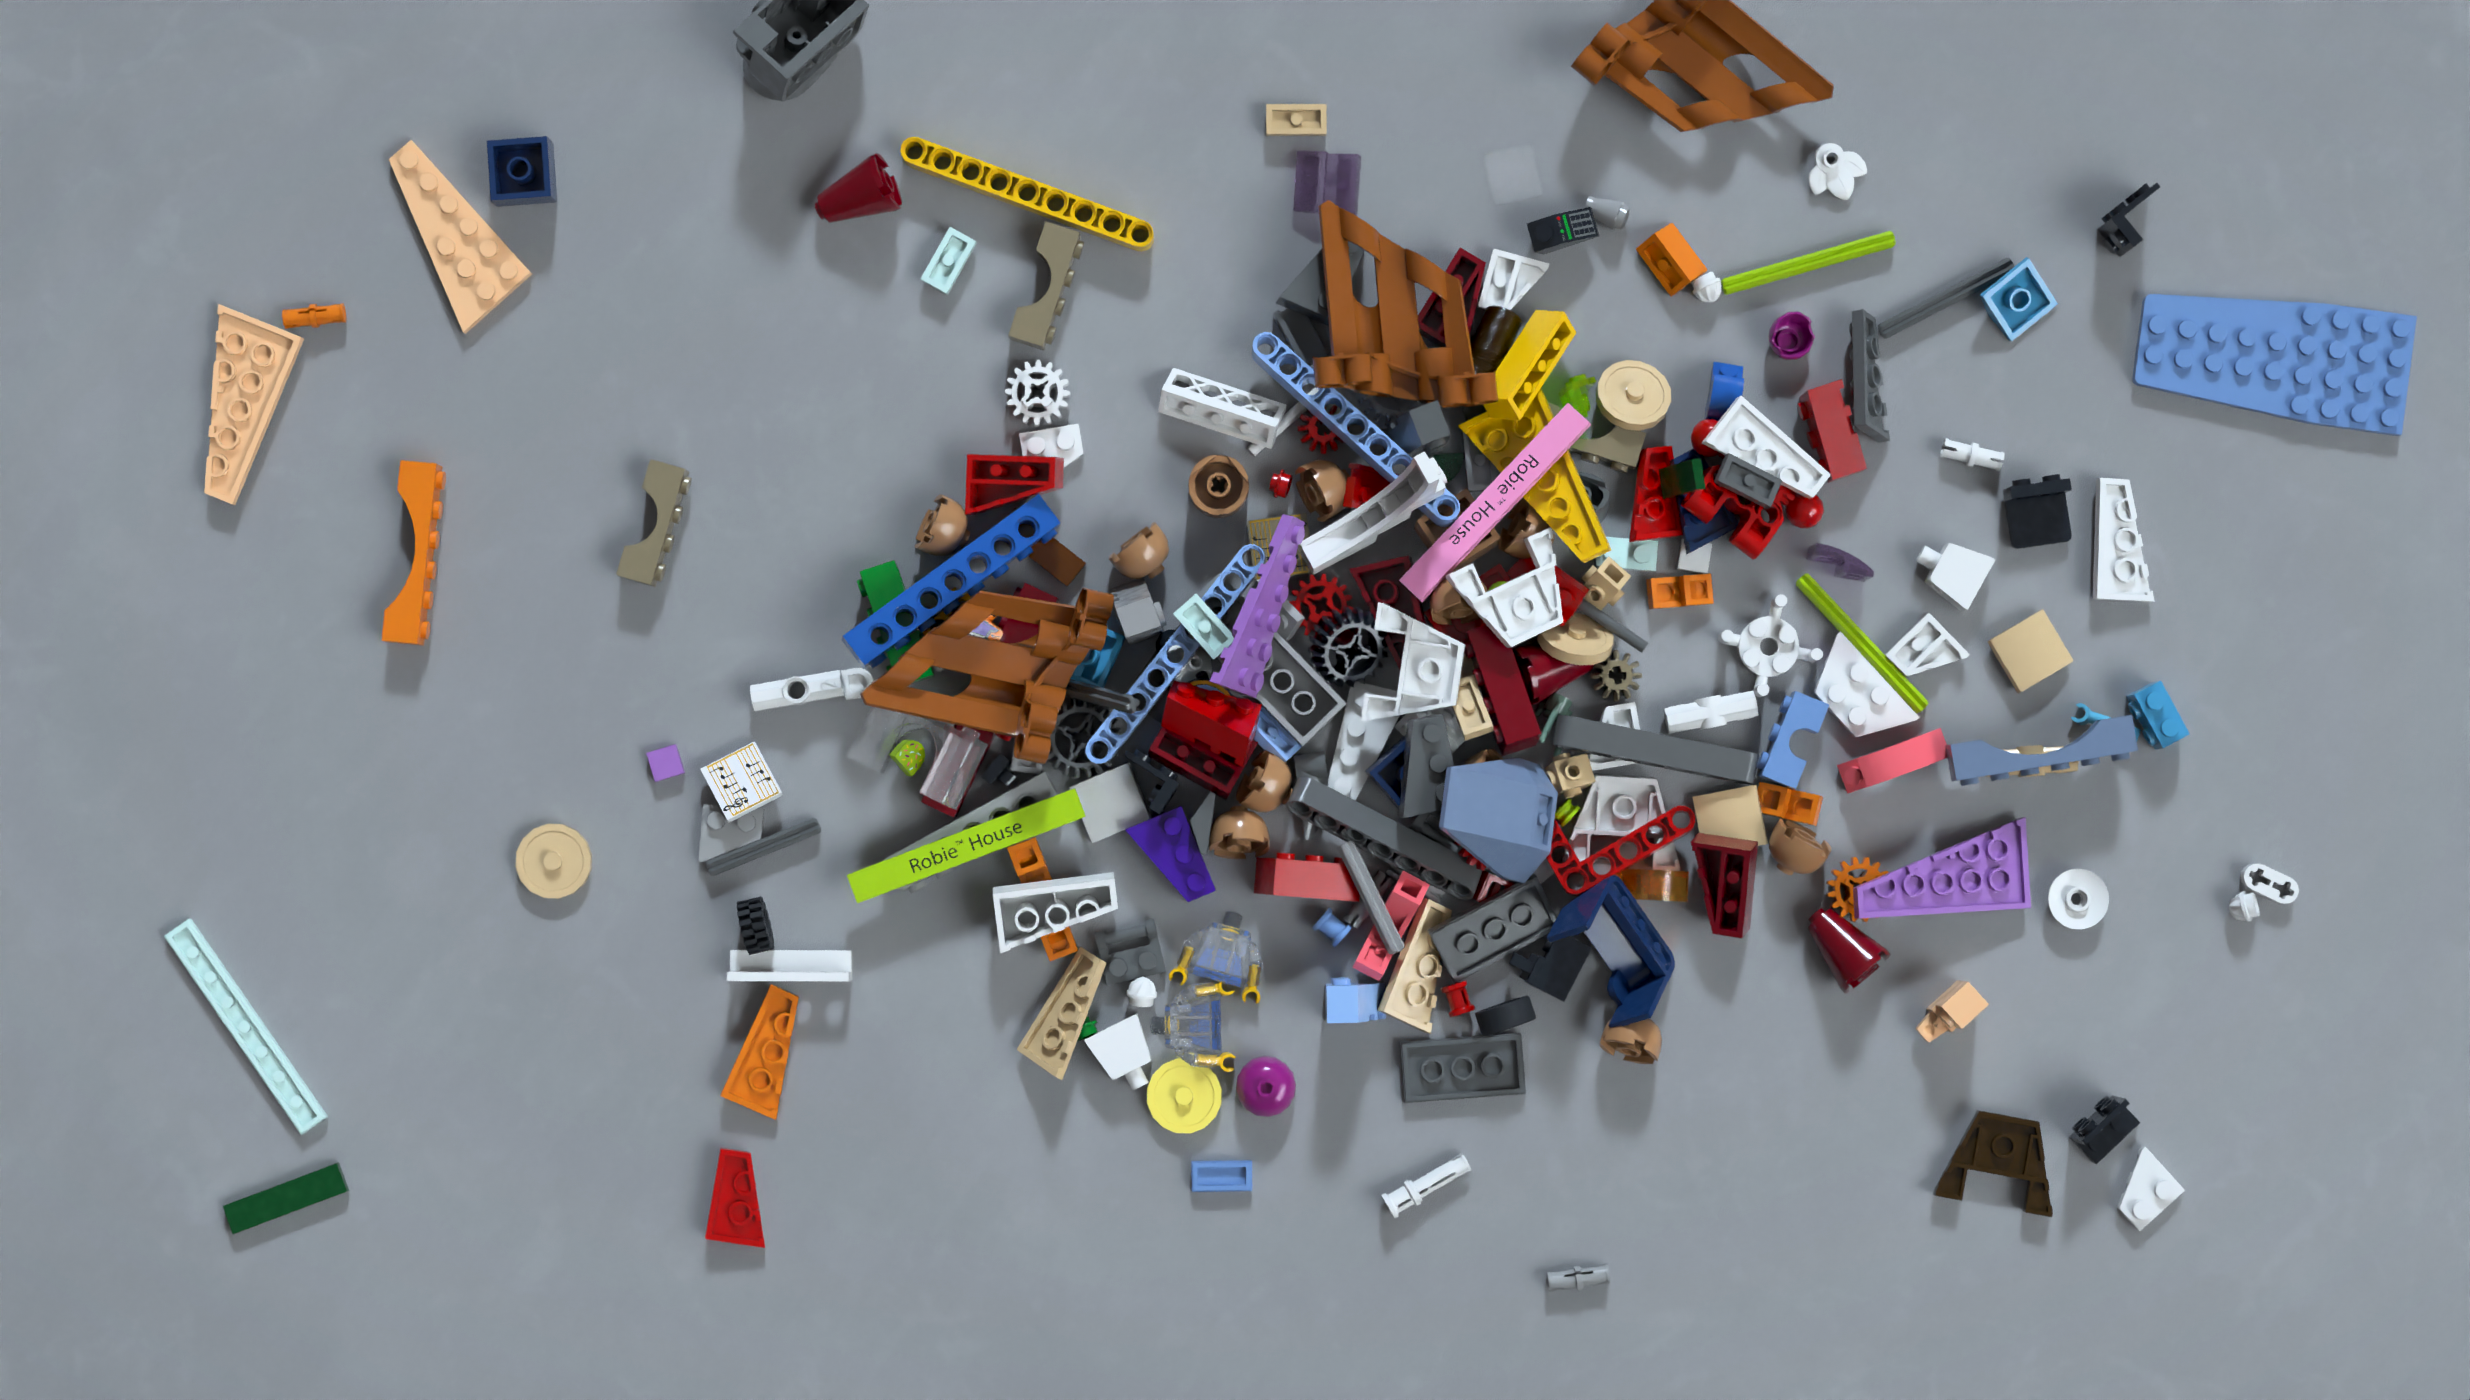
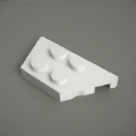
[1814,631,1920,738]

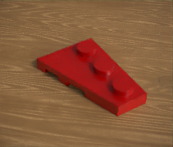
[1629,446,1683,542]

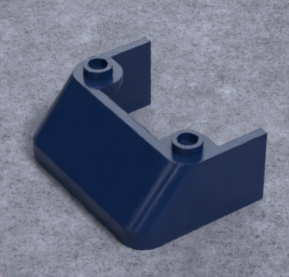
[1547,875,1675,1028]

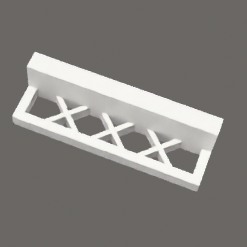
[1158,368,1287,449]
[726,950,852,982]

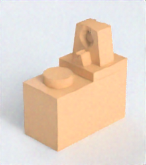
[1915,980,1989,1042]

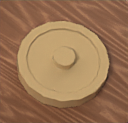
[1596,360,1671,431]
[1537,613,1614,665]
[515,824,592,899]

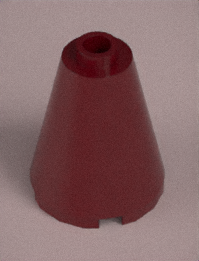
[815,153,902,223]
[1512,644,1594,705]
[1808,908,1891,993]

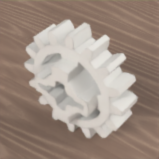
[1005,360,1071,426]

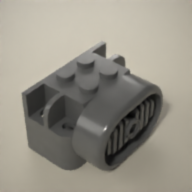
[733,0,869,102]

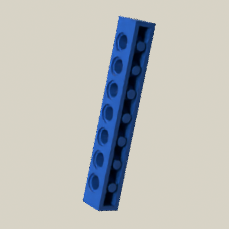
[842,494,1060,669]

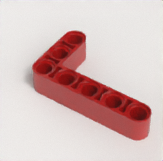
[1546,806,1695,897]

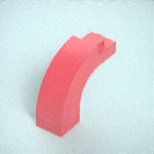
[1837,728,1947,794]
[1353,871,1430,981]

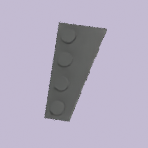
[1849,309,1890,443]

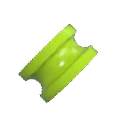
[1555,798,1580,828]

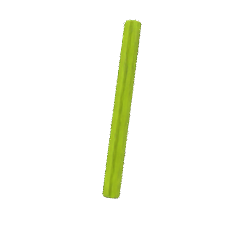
[1721,231,1896,295]
[1795,573,1929,713]

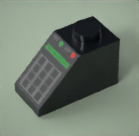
[1527,207,1600,255]

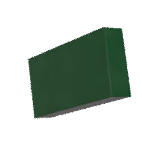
[1658,459,1705,499]

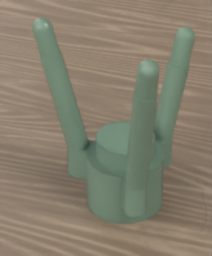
[1534,693,1573,762]

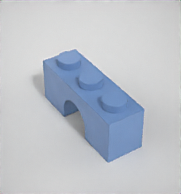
[1757,691,1829,790]

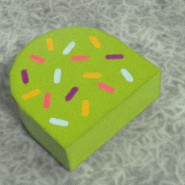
[889,739,925,777]

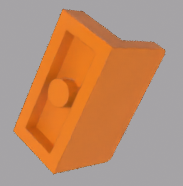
[1636,223,1707,297]

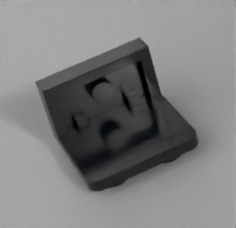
[2097,183,2160,257]
[2003,474,2072,549]

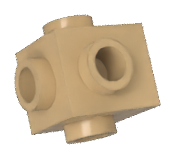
[1581,556,1631,610]
[1545,753,1596,799]

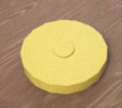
[1147,1058,1222,1133]

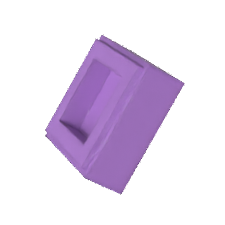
[646,744,685,782]

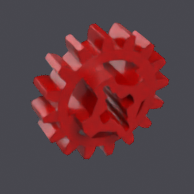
[1289,573,1354,636]

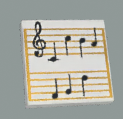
[700,741,783,823]

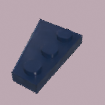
[1670,448,1738,554]

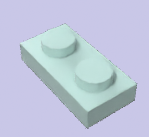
[920,227,977,295]
[1595,537,1658,572]
[1173,593,1234,660]

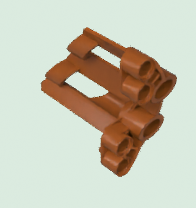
[1571,0,1834,132]
[1312,200,1498,408]
[860,588,1114,764]

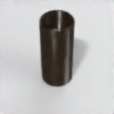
[1471,305,1522,374]

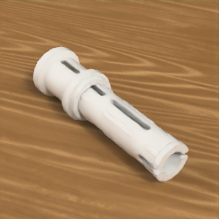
[1381,1153,1472,1219]

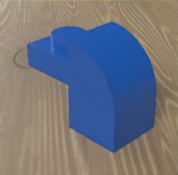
[1704,362,1744,421]

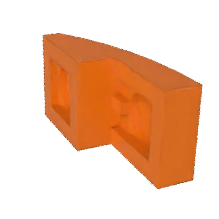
[1646,574,1714,609]
[1757,782,1823,826]

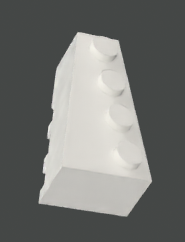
[993,872,1118,954]

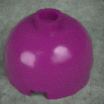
[1236,1056,1296,1117]

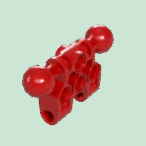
[1681,419,1824,560]

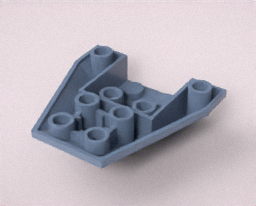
[1439,758,1558,883]

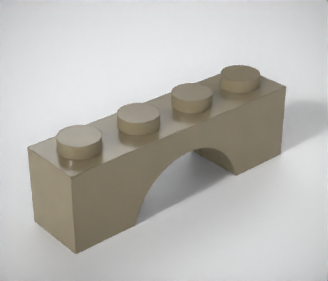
[1008,221,1084,350]
[1548,403,1646,473]
[616,459,692,587]

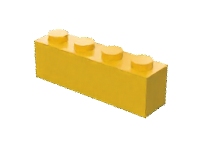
[1484,310,1576,421]

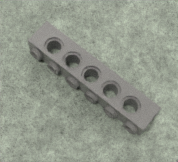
[884,772,1058,894]

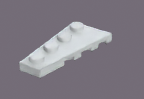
[1702,396,1831,499]
[2093,478,2155,602]
[1328,681,1400,801]

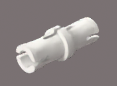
[1940,438,2005,471]

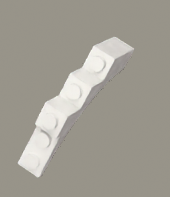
[1298,451,1447,575]

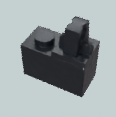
[1509,936,1592,1002]

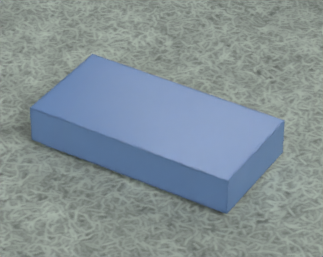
[1191,1160,1252,1192]

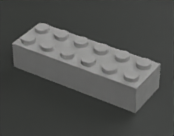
[1198,573,1347,747]

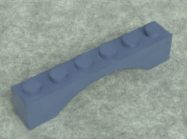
[1945,715,2138,786]

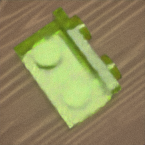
[1558,374,1596,419]

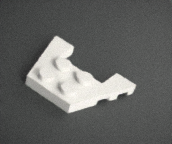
[1446,527,1563,648]
[1361,603,1465,721]
[1561,774,1680,871]

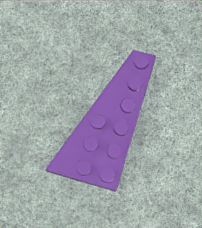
[1209,514,1305,698]
[1853,817,2031,919]

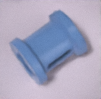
[1312,907,1352,947]

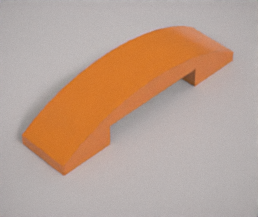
[1007,837,1078,961]

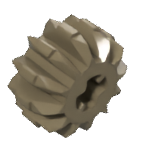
[1590,650,1642,702]

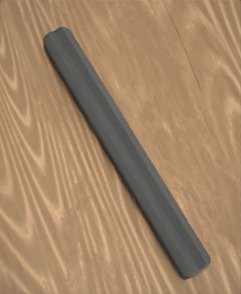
[1878,258,2015,339]

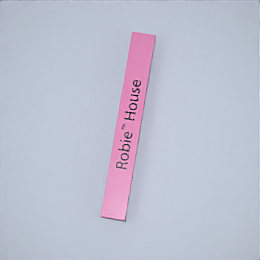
[1399,403,1591,602]

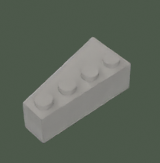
[1110,577,1167,646]

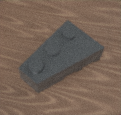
[1276,241,1364,326]
[1381,400,1451,458]
[1398,714,1454,818]

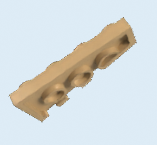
[1378,898,1452,1034]
[1017,946,1107,1080]

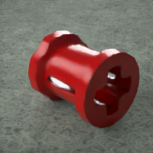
[1441,980,1475,1017]

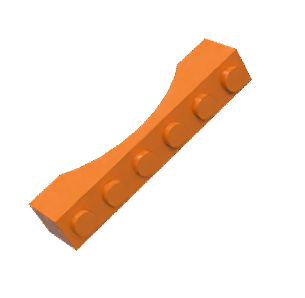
[381,460,446,646]

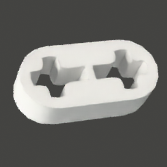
[2240,864,2299,904]

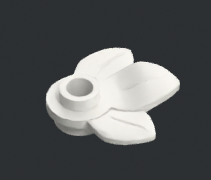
[1808,143,1867,200]

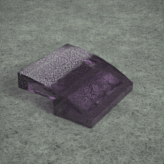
[1293,151,1361,216]
[1806,543,1874,582]

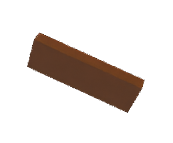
[1008,507,1086,587]

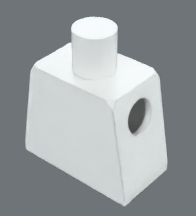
[1916,543,1995,612]
[1085,1013,1152,1091]

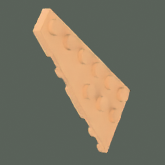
[389,140,532,334]
[204,304,304,505]

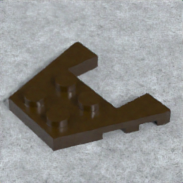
[1933,1110,2053,1217]

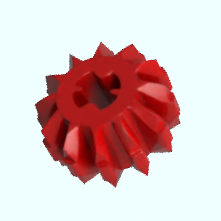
[1297,405,1349,455]

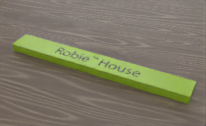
[847,788,1086,904]

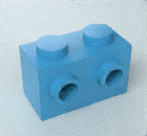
[2126,680,2190,750]

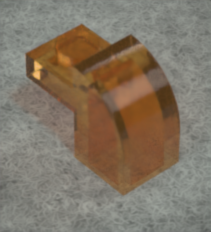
[1617,869,1689,902]

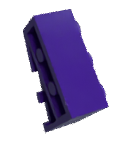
[1125,806,1216,902]

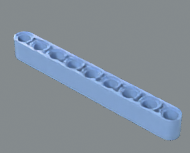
[1252,332,1460,527]
[1085,544,1266,764]

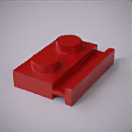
[1343,463,1399,510]

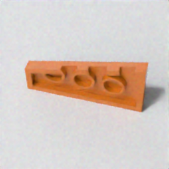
[720,984,799,1120]

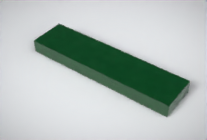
[223,1162,349,1234]

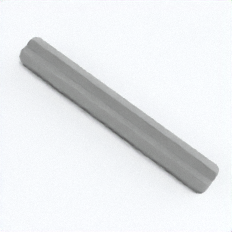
[1338,841,1405,954]

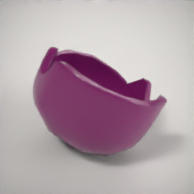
[1768,312,1815,360]

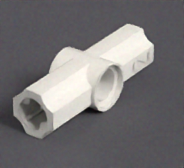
[750,670,845,711]
[1663,691,1759,734]

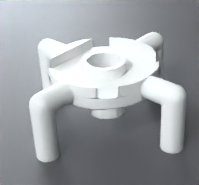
[1718,594,1823,697]

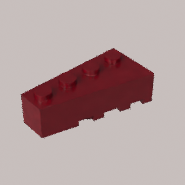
[1349,555,1426,670]
[1462,625,1541,757]

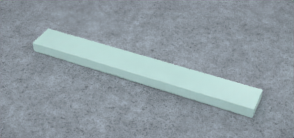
[164,919,328,1135]

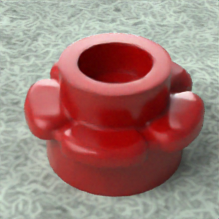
[1269,469,1293,498]

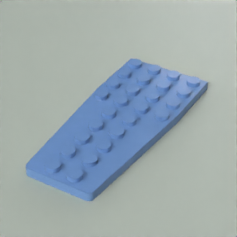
[2132,294,2417,436]

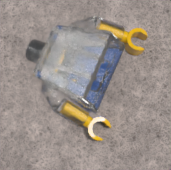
[1169,911,1263,1004]
[1150,981,1236,1072]

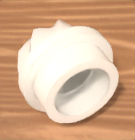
[1691,272,1721,302]
[2229,891,2260,922]
[1127,977,1157,1007]

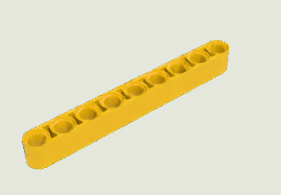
[900,137,1154,252]

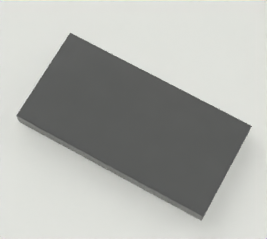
[1427,874,1557,984]
[1400,1033,1526,1103]

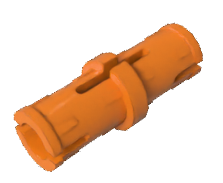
[282,303,347,329]

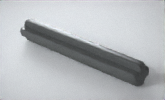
[1066,679,1139,714]
[706,818,821,876]

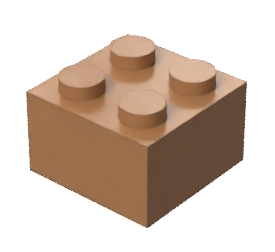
[1414,488,1501,571]

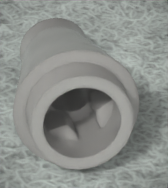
[1584,196,1630,230]

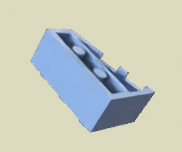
[1325,977,1386,1023]

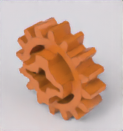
[1826,857,1889,922]

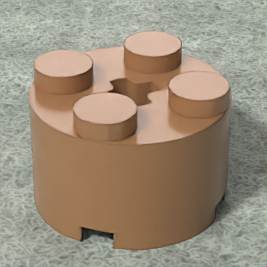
[1188,455,1249,519]

